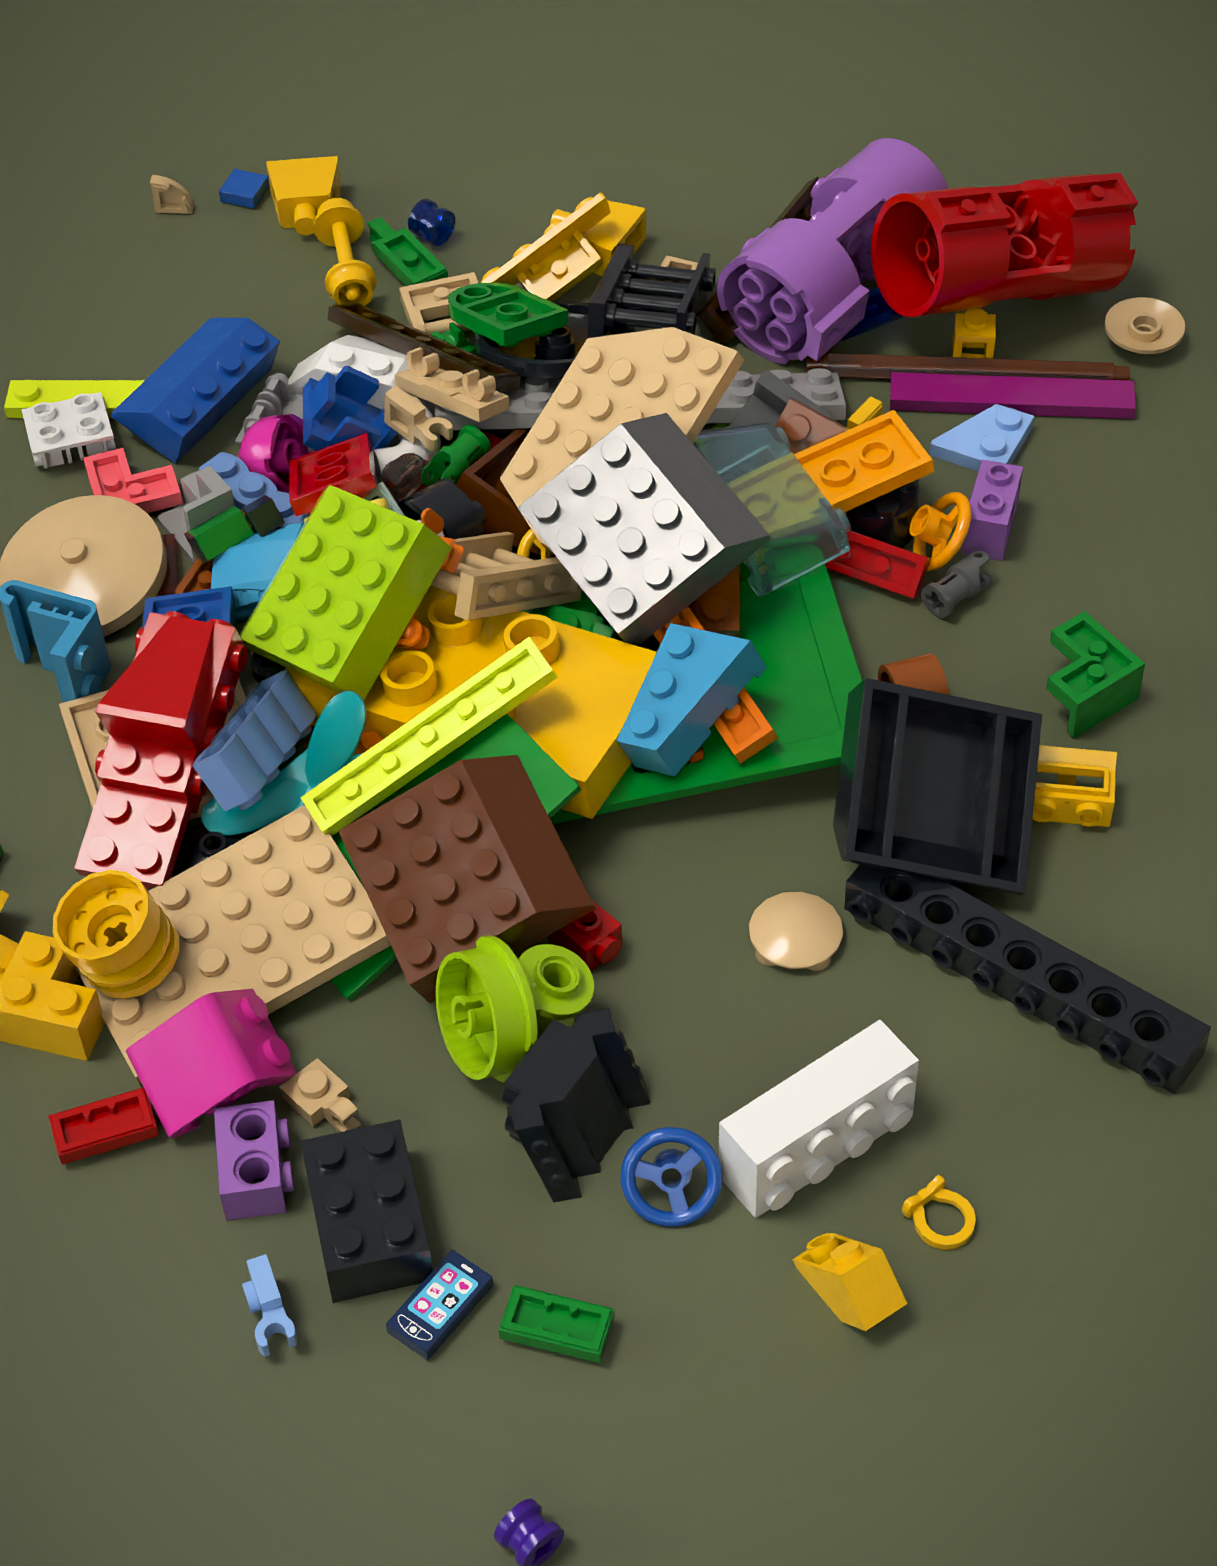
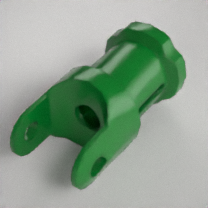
[421,425,491,486]

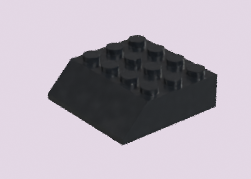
[833,678,1042,895]

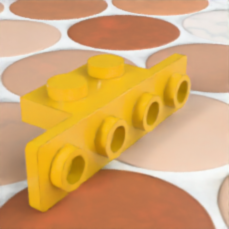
[480,192,611,301]

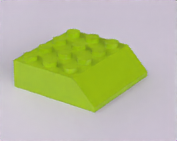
[240,485,452,701]

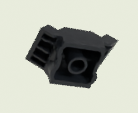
[502,1008,651,1203]

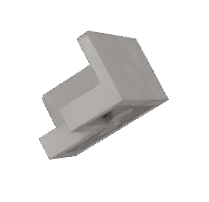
[158,466,234,563]

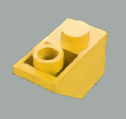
[792,1233,908,1331]

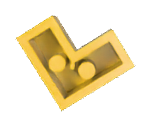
[0,931,105,1061]

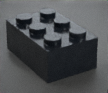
[300,1119,433,1303]

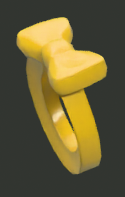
[901,1174,976,1250]

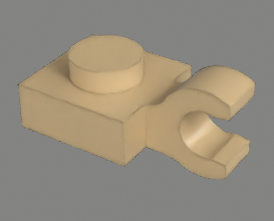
[384,386,453,452]
[279,1058,362,1132]

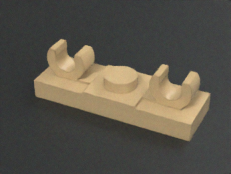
[395,347,509,422]

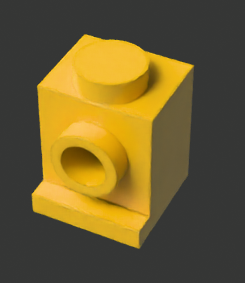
[952,308,996,359]

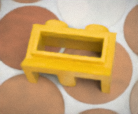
[1032,745,1117,827]

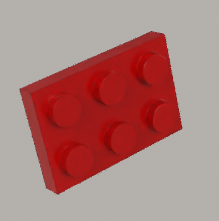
[289,433,377,517]

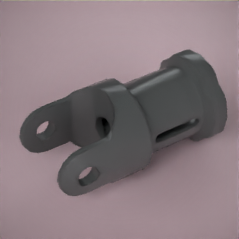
[921,551,991,619]

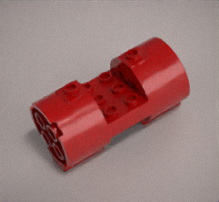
[871,173,1138,317]

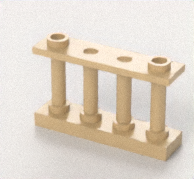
[430,532,582,620]

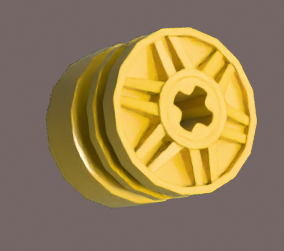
[53,870,179,999]

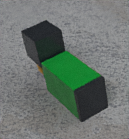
[184,495,285,563]

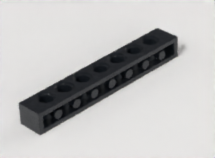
[844,864,1211,1094]

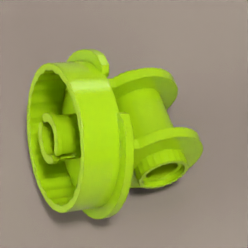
[436,935,594,1083]

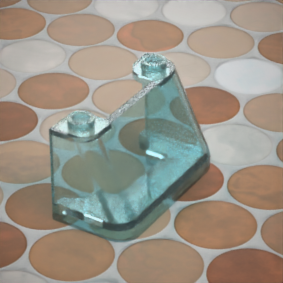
[693,422,851,598]

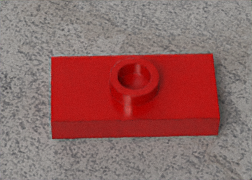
[48,1087,159,1165]

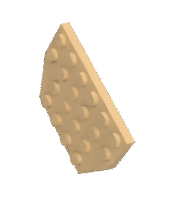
[500,327,745,552]

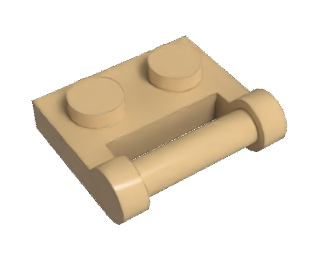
[399,272,478,335]

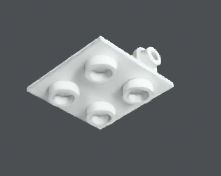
[21,392,116,469]

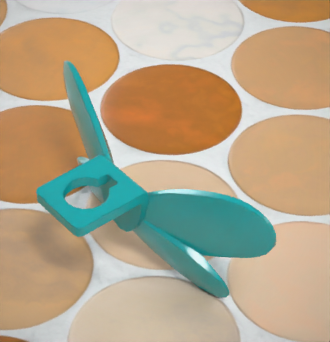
[201,690,367,836]

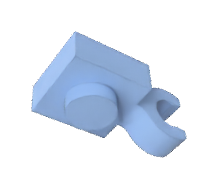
[242,1254,297,1357]

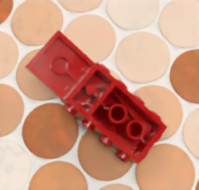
[74,611,247,889]

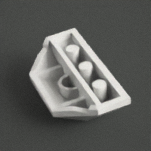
[288,335,435,417]

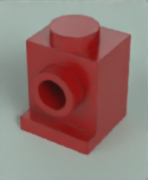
[549,891,622,971]

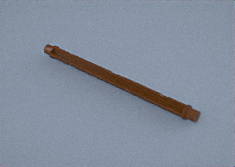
[806,353,1130,381]

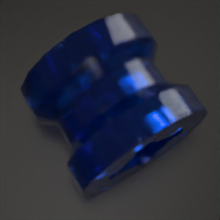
[408,198,456,246]

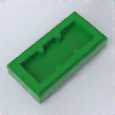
[498,1285,615,1364]

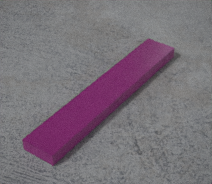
[890,372,1136,419]

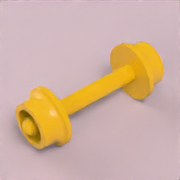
[313,198,377,306]

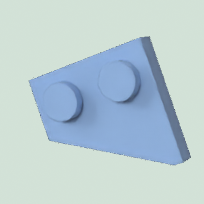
[929,404,1034,471]

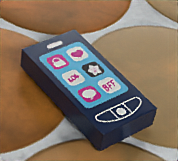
[386,1249,493,1361]

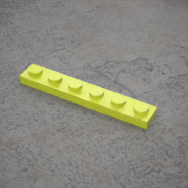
[300,637,558,837]

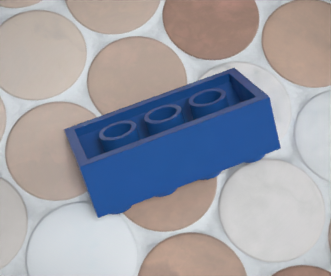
[111,318,280,464]

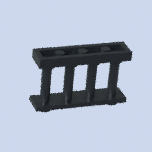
[587,244,716,338]

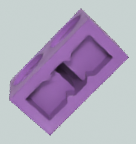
[961,459,1023,561]
[214,1100,294,1221]

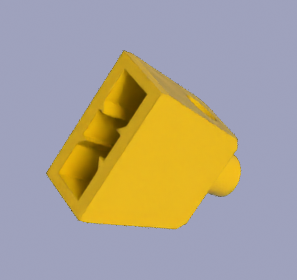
[266,156,341,235]
[550,200,646,277]

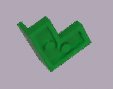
[1046,611,1145,738]

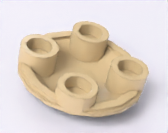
[749,892,843,971]

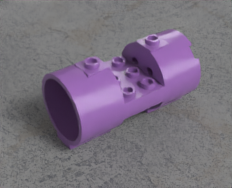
[717,138,948,364]

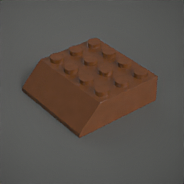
[338,755,596,1003]

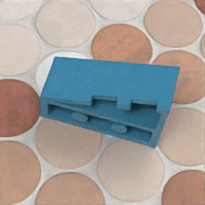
[616,623,767,777]

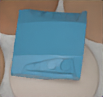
[211,523,304,623]

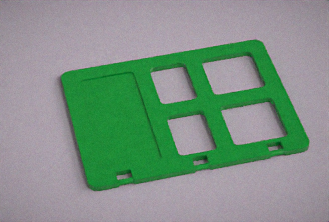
[551,542,862,824]

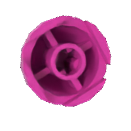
[238,414,315,494]

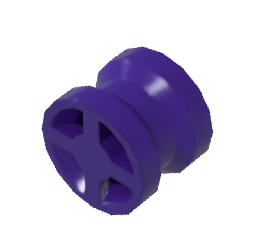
[494,1498,564,1566]

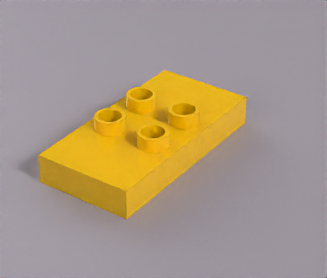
[286,587,657,819]

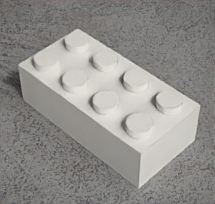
[719,1020,919,1219]

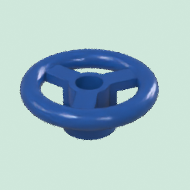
[620,1127,723,1227]

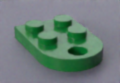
[448,282,568,347]

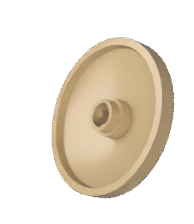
[0,495,167,637]

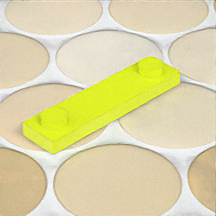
[4,380,145,418]

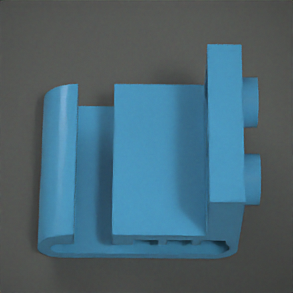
[0,580,111,703]

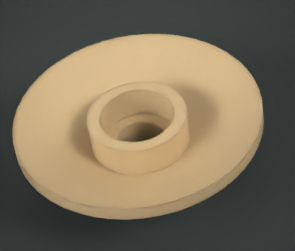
[1104,297,1185,354]

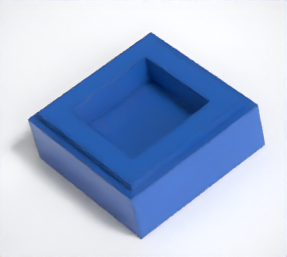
[219,169,270,209]

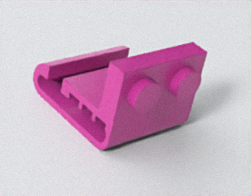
[126,989,297,1139]

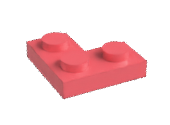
[83,448,183,513]

